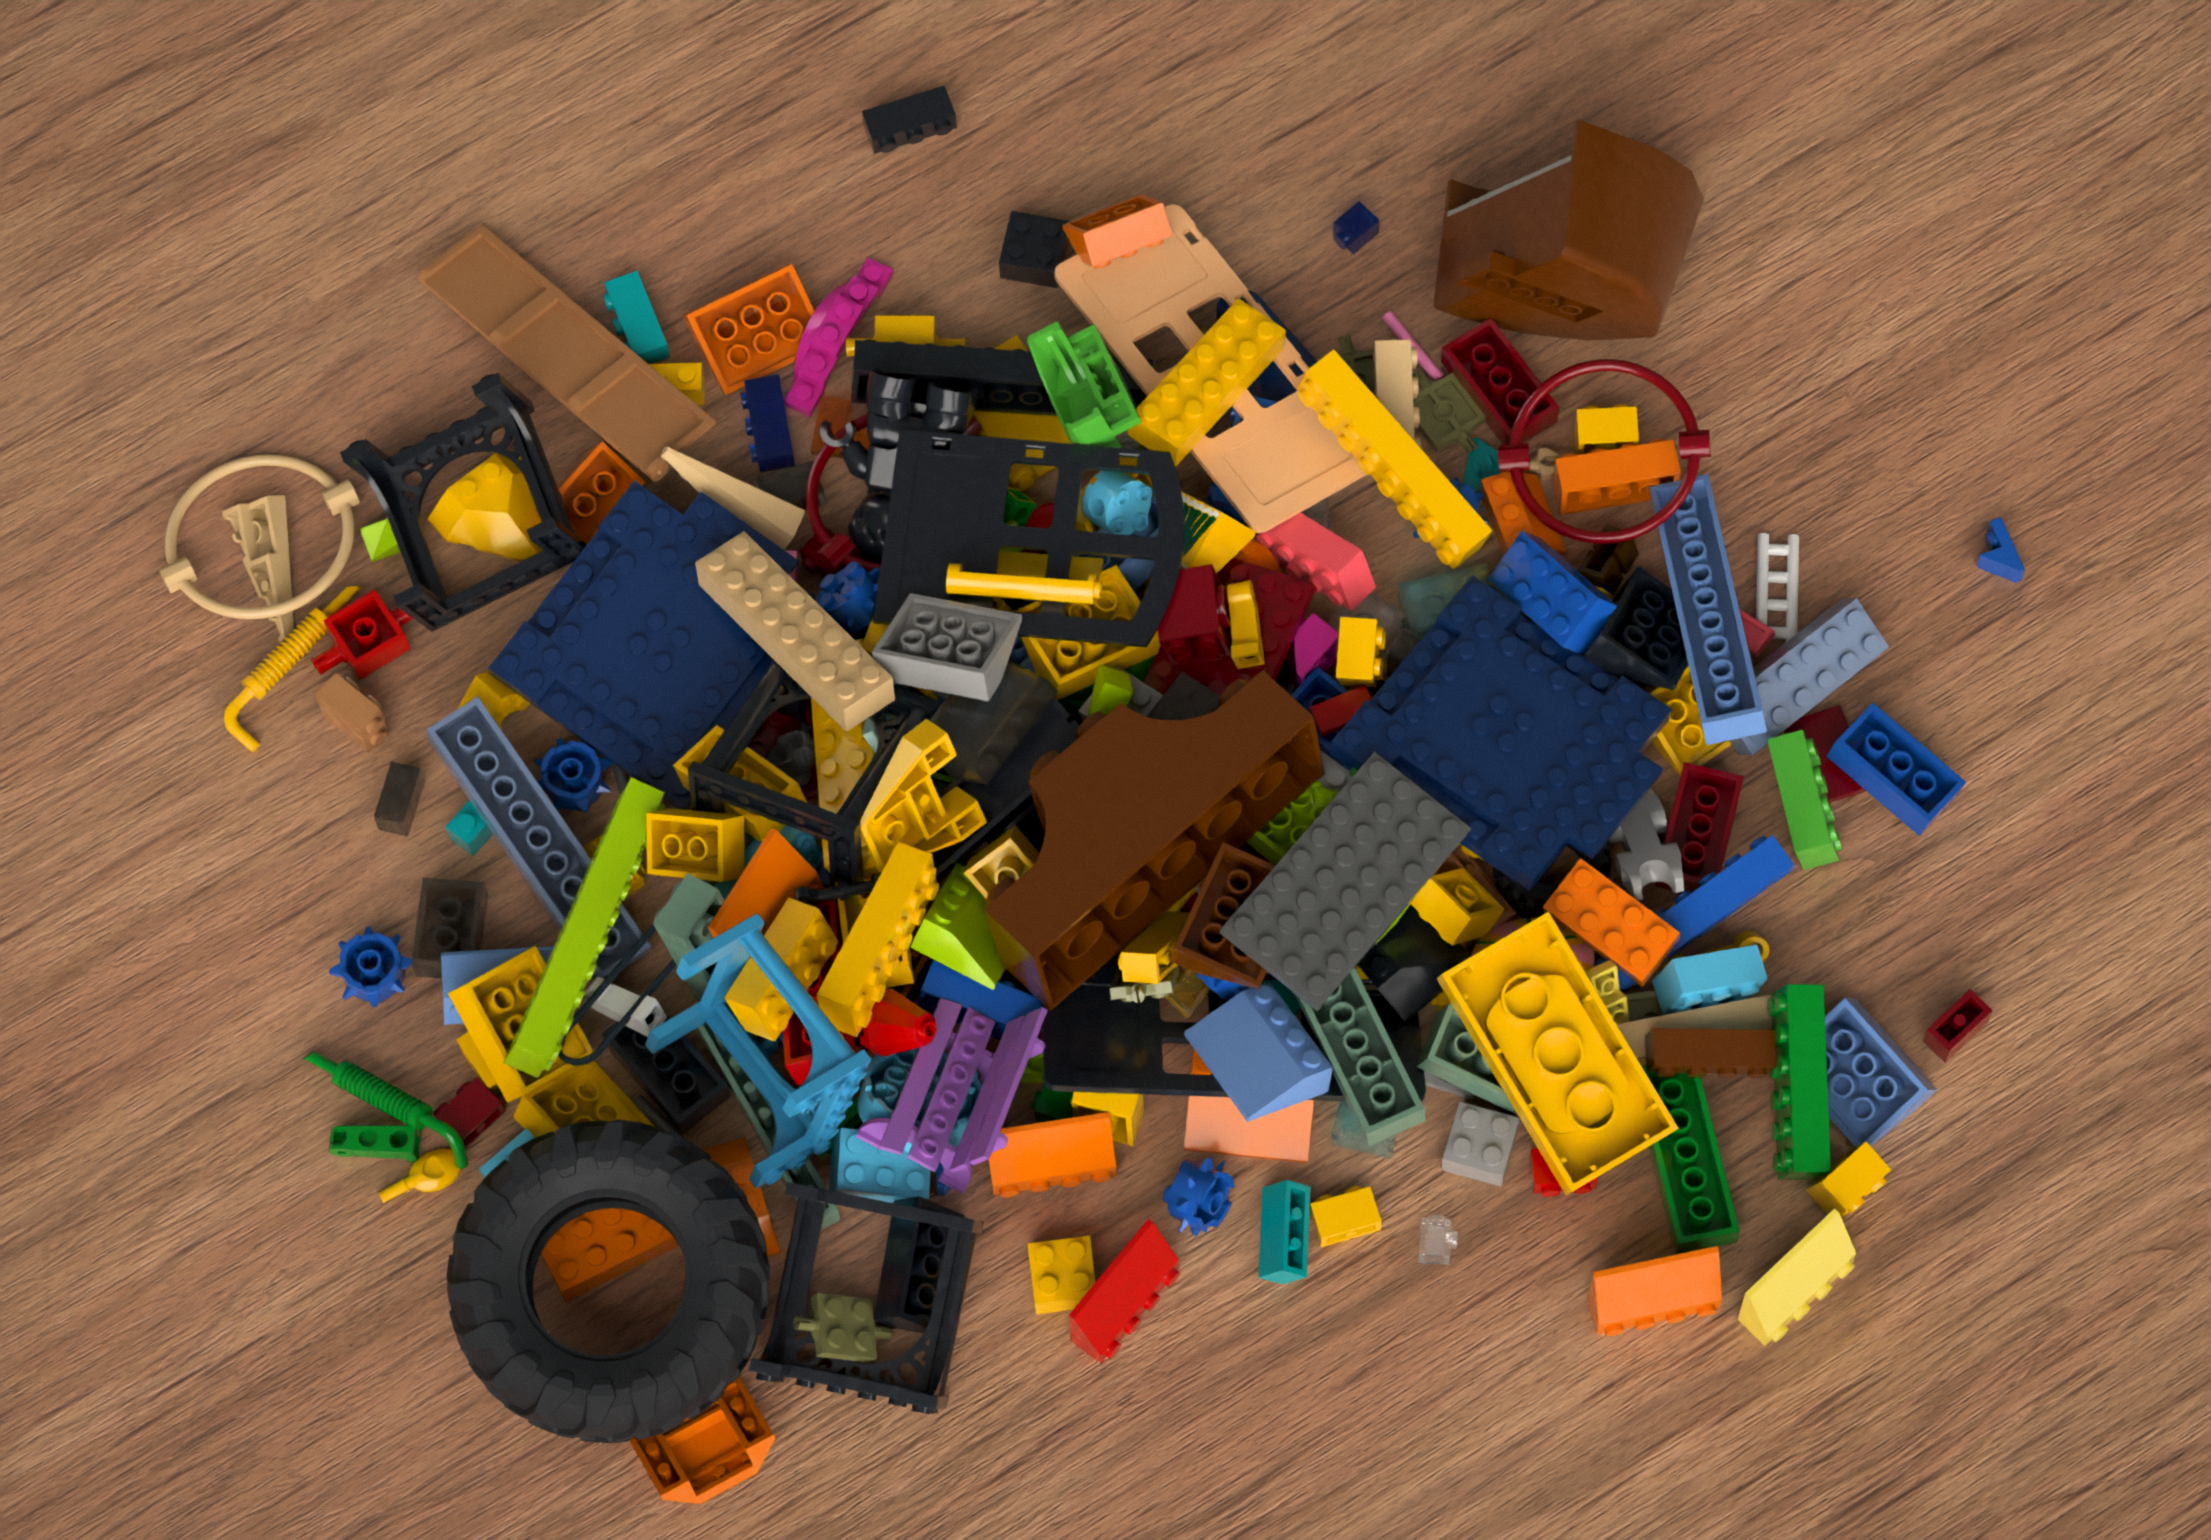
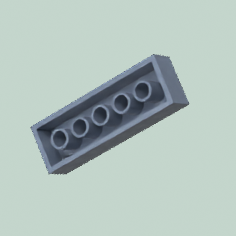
[1729,598,1889,755]

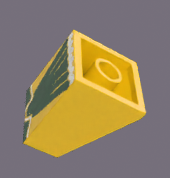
[1158,491,1256,573]

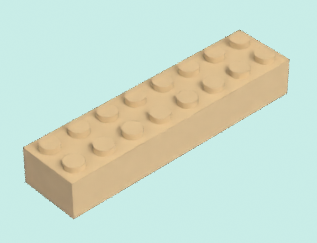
[695,531,895,732]

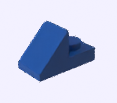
[1976,517,2025,583]

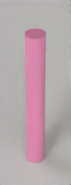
[1382,311,1445,381]

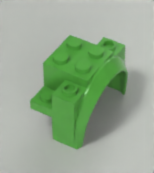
[1027,321,1142,448]

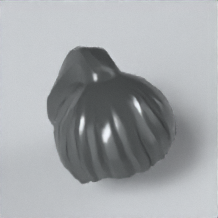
[767,729,816,787]

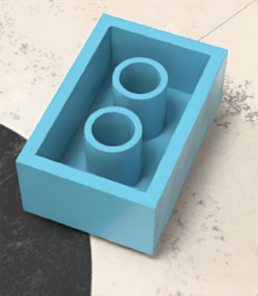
[1652,945,1768,1015]
[829,1128,931,1203]

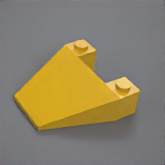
[860,719,987,873]

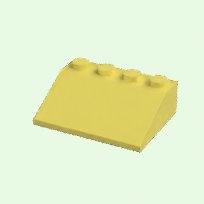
[1738,1208,1856,1346]

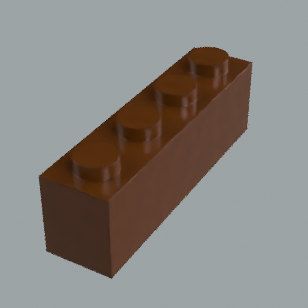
[1645,1028,1777,1078]

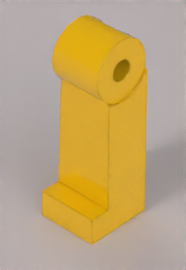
[1227,580,1265,669]

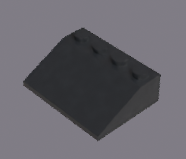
[1583,566,1688,690]

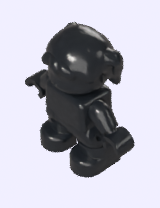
[820,367,979,564]

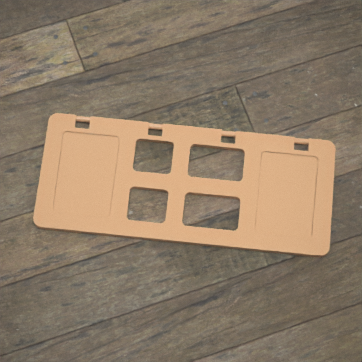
[1054,204,1367,533]

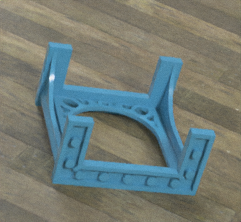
[645,914,871,1189]

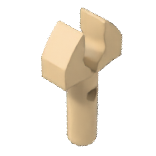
[1522,448,1558,481]

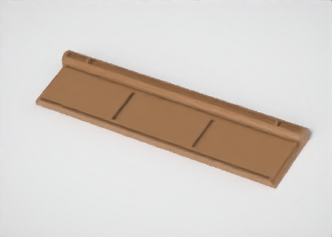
[418,224,716,482]

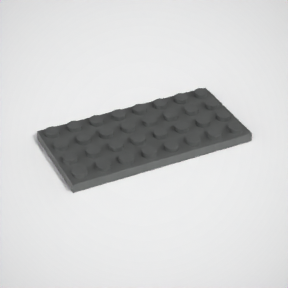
[1219,752,1472,1011]

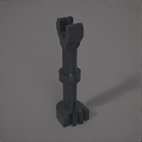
[795,872,881,906]

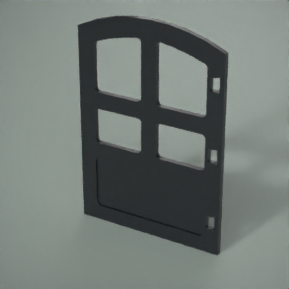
[873,429,1185,648]

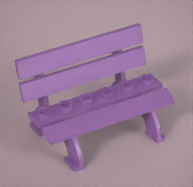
[856,998,1048,1194]

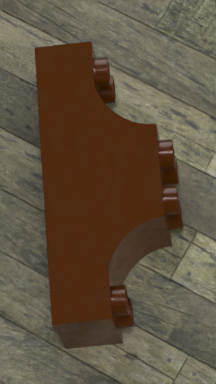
[984,670,1325,1011]

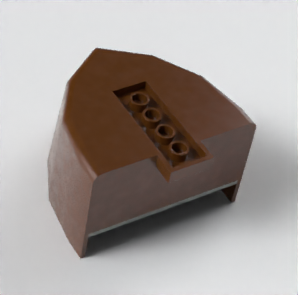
[1434,120,1704,341]

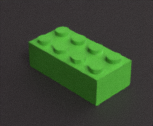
[1767,730,1842,870]

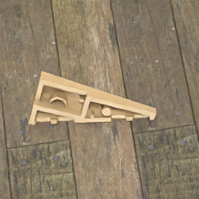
[660,447,805,550]
[222,495,294,643]

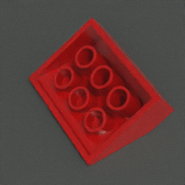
[1069,1219,1180,1364]

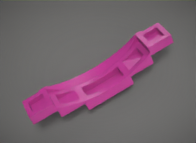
[784,258,894,418]

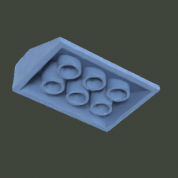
[1185,982,1333,1122]
[1825,998,1938,1146]

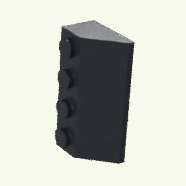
[873,1196,965,1333]

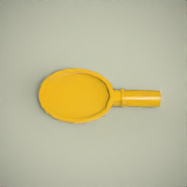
[378,1149,461,1203]

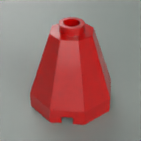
[859,988,937,1056]

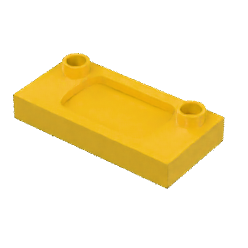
[1437,912,1679,1195]

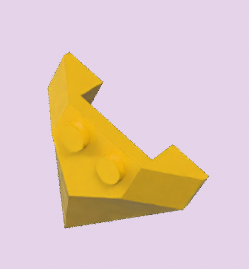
[427,450,543,561]

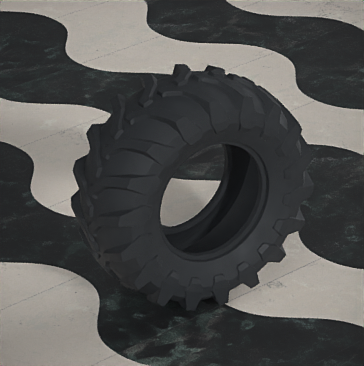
[447,1119,770,1443]

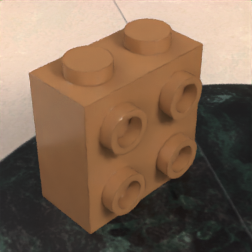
[315,673,388,752]

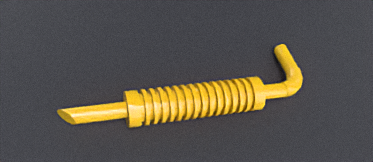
[223,586,362,753]

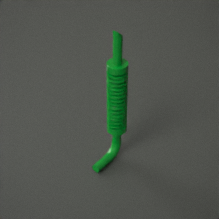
[303,1051,468,1169]

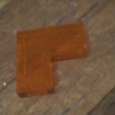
[811,396,870,458]

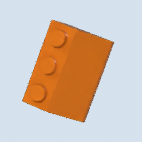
[1062,194,1172,268]
[536,441,645,544]
[1480,472,1567,556]

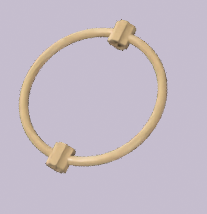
[158,454,360,619]

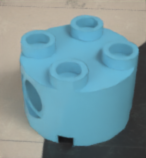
[1082,471,1153,535]

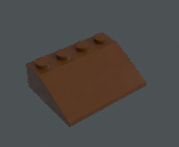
[1169,842,1275,989]

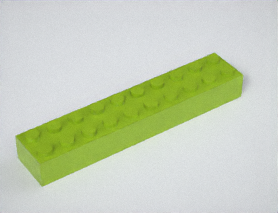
[503,777,665,1078]

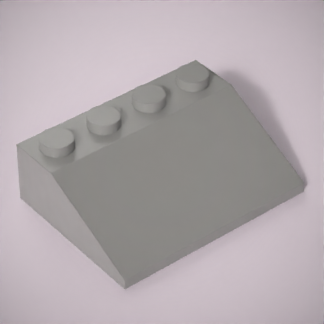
[872,593,1022,701]

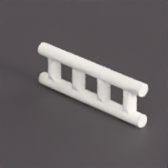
[1756,533,1799,648]

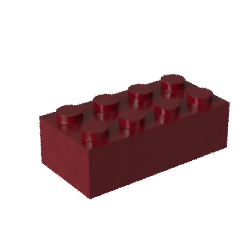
[1441,318,1559,445]
[1654,762,1744,893]

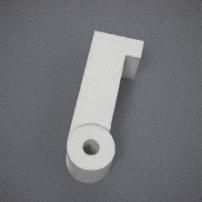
[583,977,667,1037]

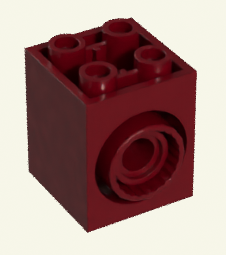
[1158,564,1231,666]

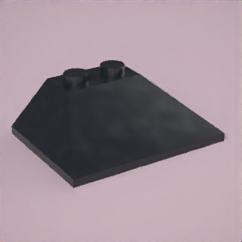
[1357,904,1472,1022]

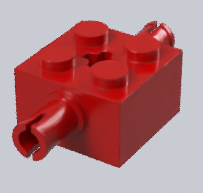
[311,590,414,680]

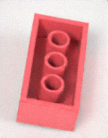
[1256,513,1376,611]

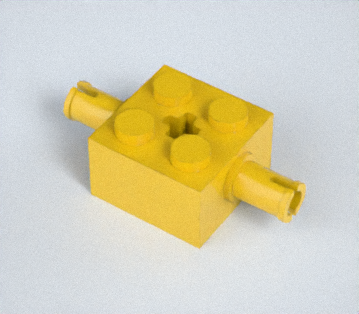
[846,316,966,357]

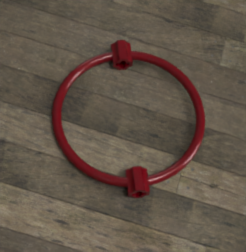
[1498,359,1711,544]
[805,414,983,575]

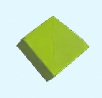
[360,518,400,563]

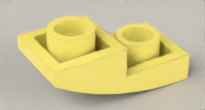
[1585,960,1629,1024]

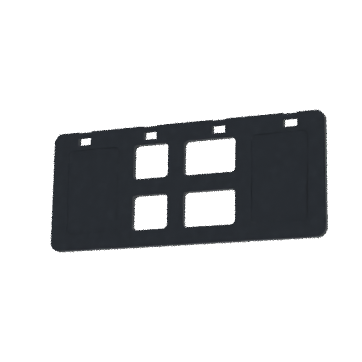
[1041,966,1426,1102]

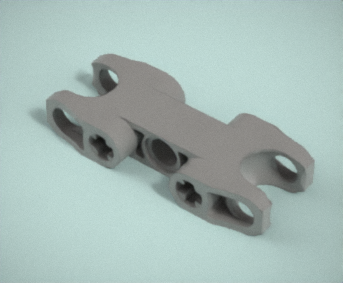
[1608,788,1684,900]

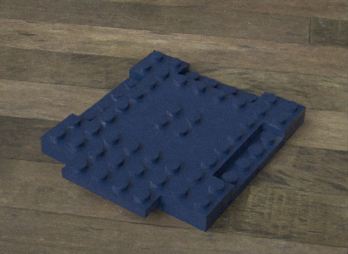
[488,480,799,810]
[1329,575,1672,891]

